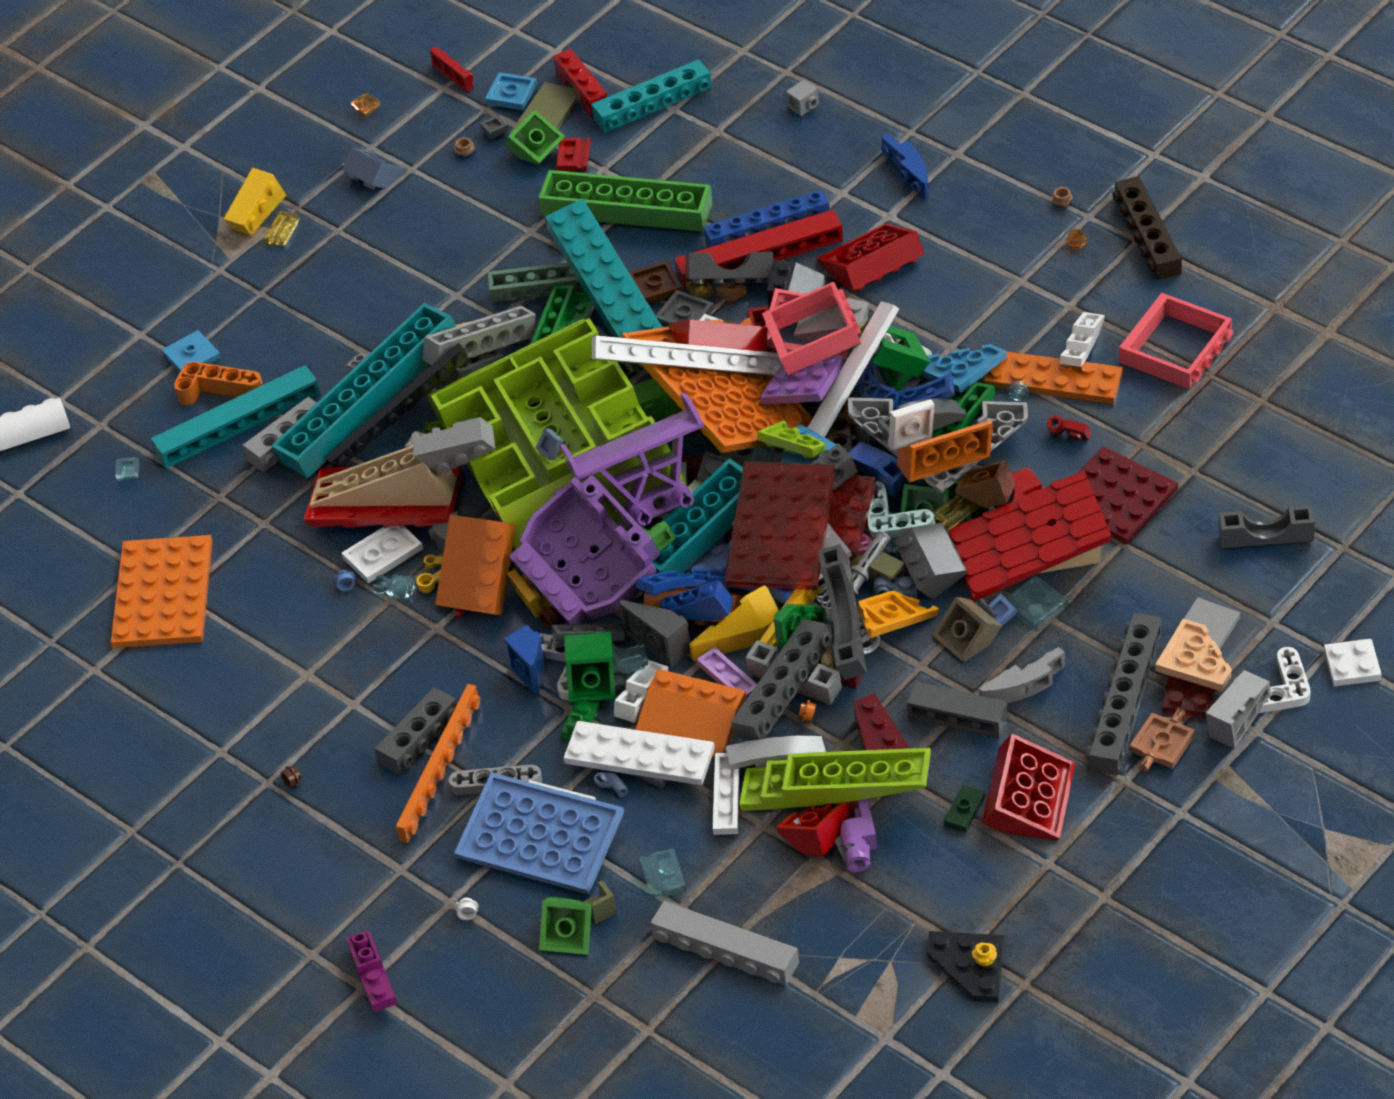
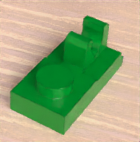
[561,701,600,741]

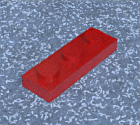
[429,46,474,93]

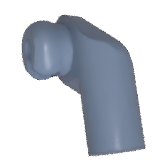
[594,772,628,797]

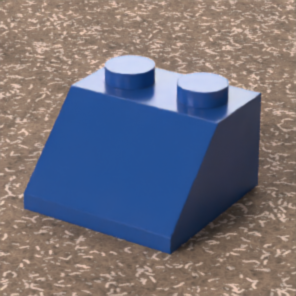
[504,625,546,696]

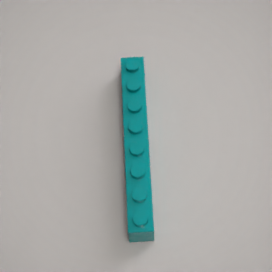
[151,365,320,469]

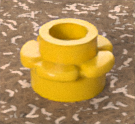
[972,942,997,966]

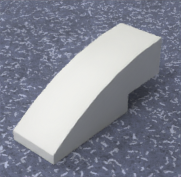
[614,660,668,723]

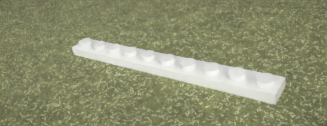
[592,336,782,376]

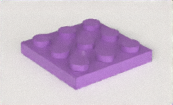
[760,355,845,404]

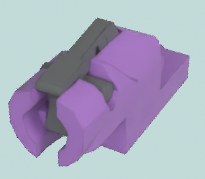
[835,799,877,872]

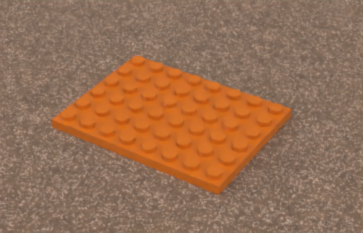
[621,319,813,453]

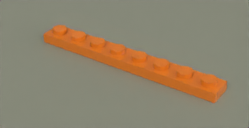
[396,684,481,843]

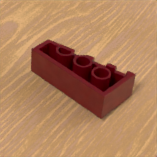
[853,693,910,750]

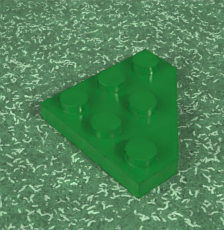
[773,603,827,651]

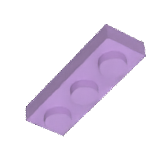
[697,647,757,699]

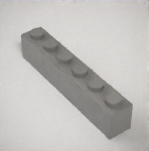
[650,901,799,985]

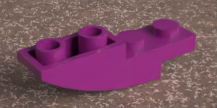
[346,930,398,1012]

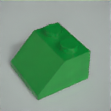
[899,483,953,528]

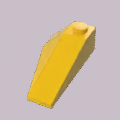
[689,585,779,662]

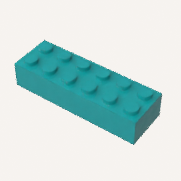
[653,458,766,575]

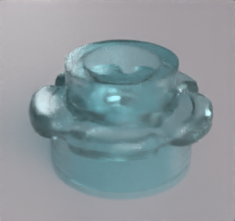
[1007,381,1029,401]

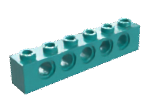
[591,59,712,133]

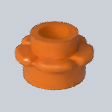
[798,700,816,722]

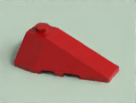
[776,800,858,857]

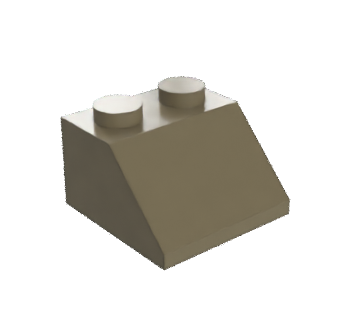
[932,597,1002,662]

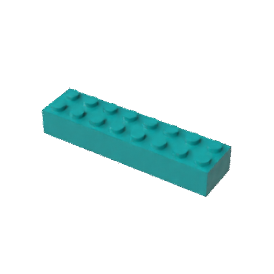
[545,198,663,338]

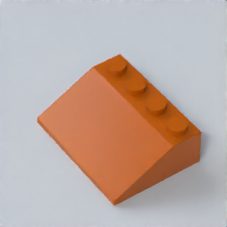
[435,515,516,615]
[635,669,747,760]

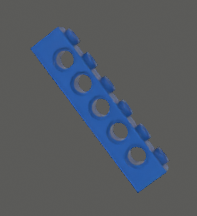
[703,190,830,248]

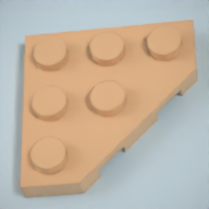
[1155,619,1232,691]

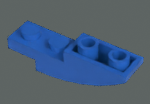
[881,134,929,199]

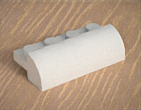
[0,398,71,451]

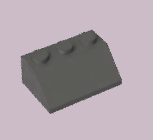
[894,523,968,600]

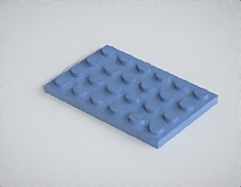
[454,772,624,895]

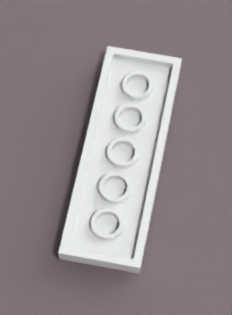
[564,721,715,785]

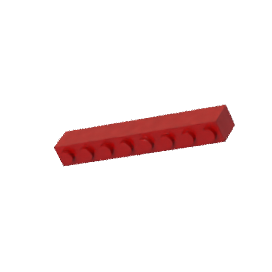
[674,210,843,290]

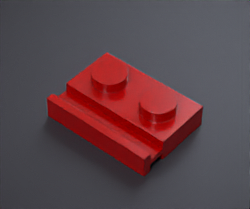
[556,138,591,172]

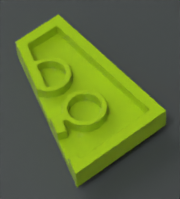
[757,421,826,459]

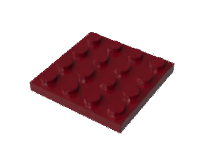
[1078,446,1178,545]

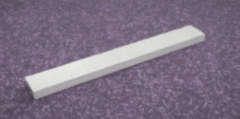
[808,302,899,438]

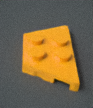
[857,590,939,638]

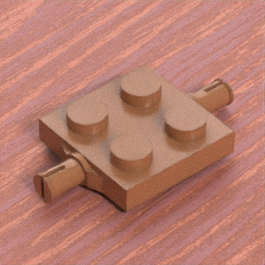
[1130,708,1195,772]

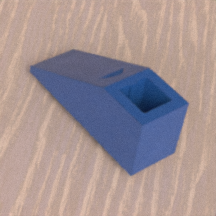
[848,442,909,497]
[659,580,734,621]

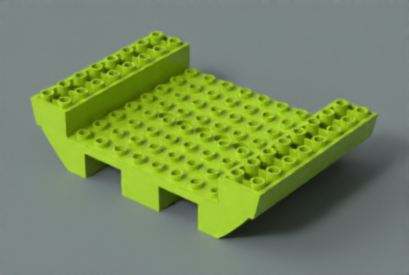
[427,318,687,566]

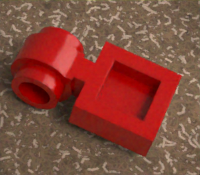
[1047,415,1091,440]

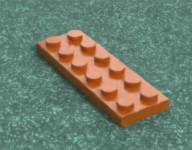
[984,351,1123,404]

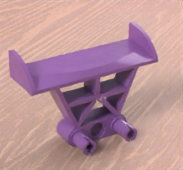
[560,392,704,526]

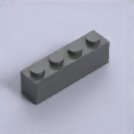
[907,682,1008,738]

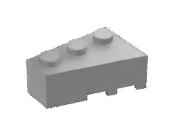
[412,417,495,475]

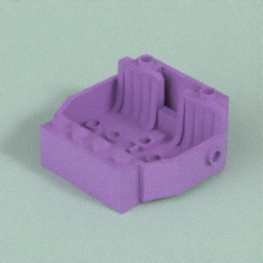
[509,475,660,624]

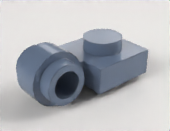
[873,576,918,600]

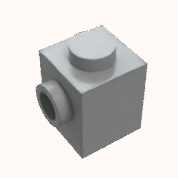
[786,80,819,116]

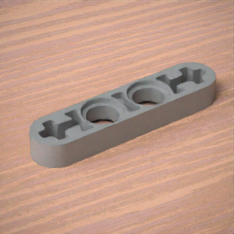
[449,765,542,795]

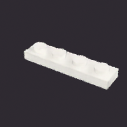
[713,753,739,835]

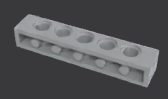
[422,306,536,365]

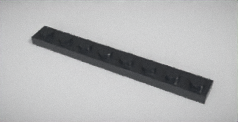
[325,343,469,467]

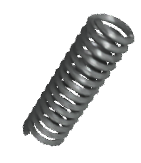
[978,599,997,619]

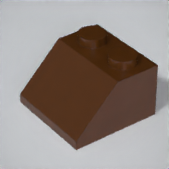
[955,460,1015,508]

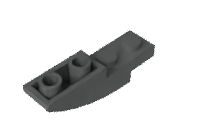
[878,398,967,440]

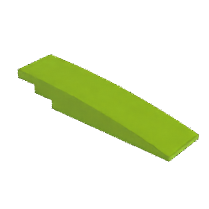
[739,748,931,811]

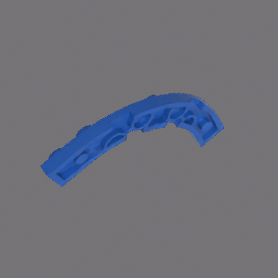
[849,353,954,411]
[636,569,795,604]

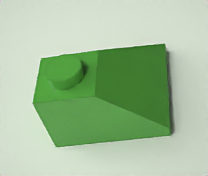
[504,109,565,165]
[539,897,592,955]

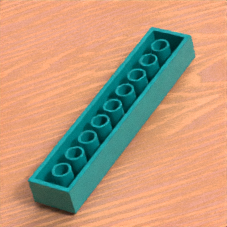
[271,302,456,478]

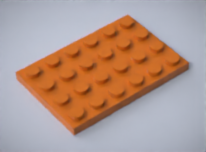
[111,535,213,648]

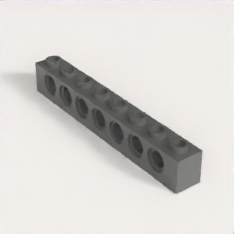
[1086,612,1161,775]

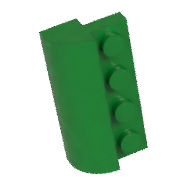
[530,285,594,345]
[932,382,995,438]

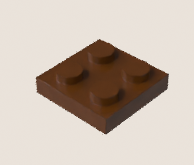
[629,260,682,304]

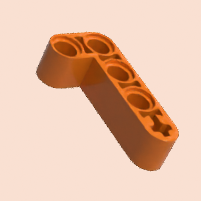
[174,362,263,405]

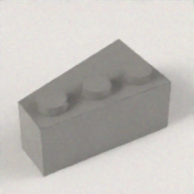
[1206,670,1271,749]

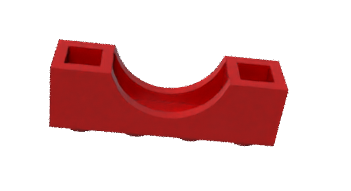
[553,49,607,119]

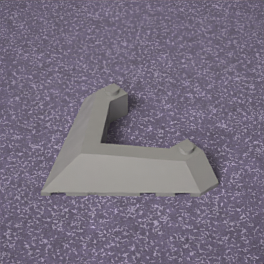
[848,398,1028,494]

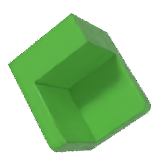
[639,521,676,552]

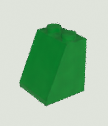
[564,632,616,703]

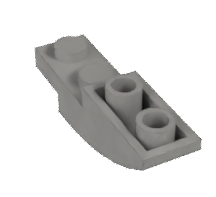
[979,647,1065,703]

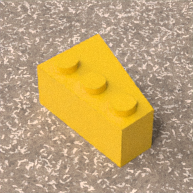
[224,168,286,236]

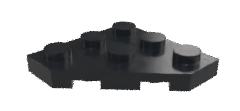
[927,931,1005,1003]

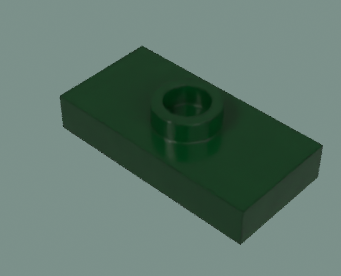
[943,785,985,832]

